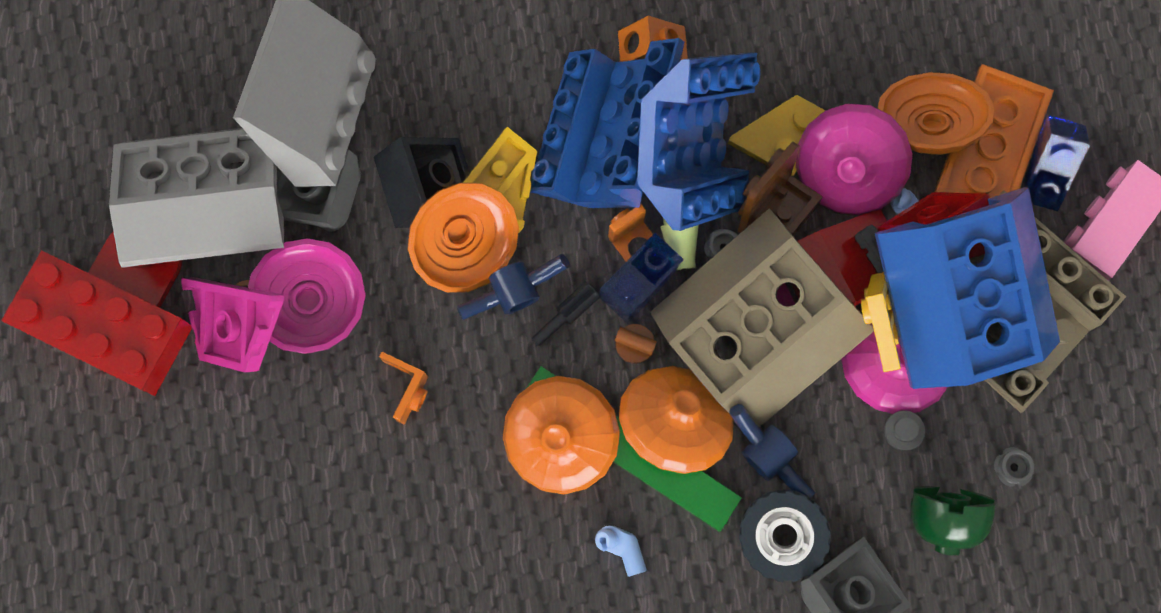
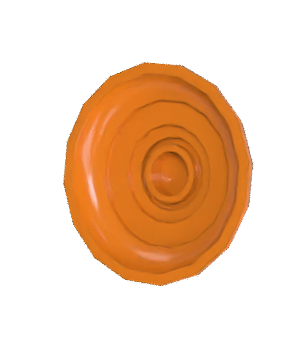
[878,72,995,155]
[407,183,519,293]
[619,366,734,474]
[503,376,620,494]

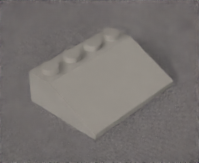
[233,0,376,187]

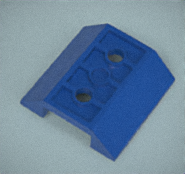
[530,38,685,208]
[637,52,760,231]
[875,187,1060,389]

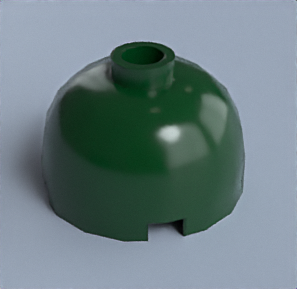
[911,486,996,555]

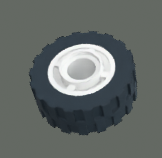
[739,489,831,582]

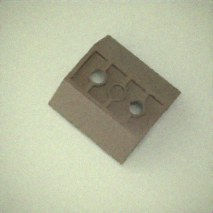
[970,190,1126,413]
[650,208,874,427]

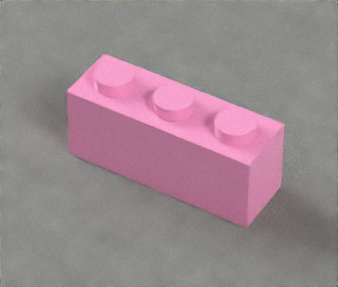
[1063,160,1161,280]

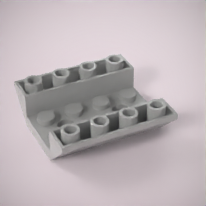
[109,128,284,268]

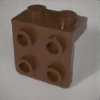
[738,142,823,235]

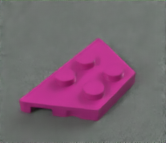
[181,277,284,372]

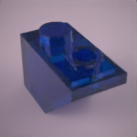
[1024,115,1090,212]
[600,233,684,324]

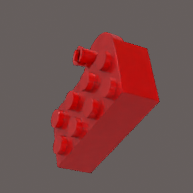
[1,231,192,396]

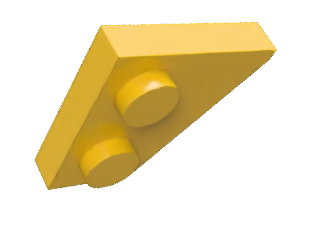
[728,95,825,176]
[463,127,537,233]
[861,272,901,372]

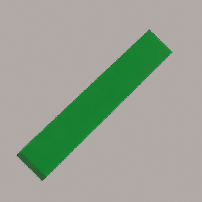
[526,366,742,532]

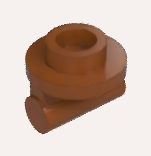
[615,324,657,364]

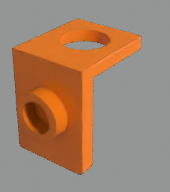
[618,16,688,62]
[608,204,666,274]
[379,352,428,424]

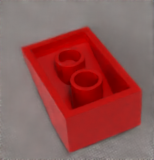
[791,209,887,306]

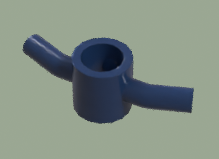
[457,254,570,320]
[729,404,815,498]

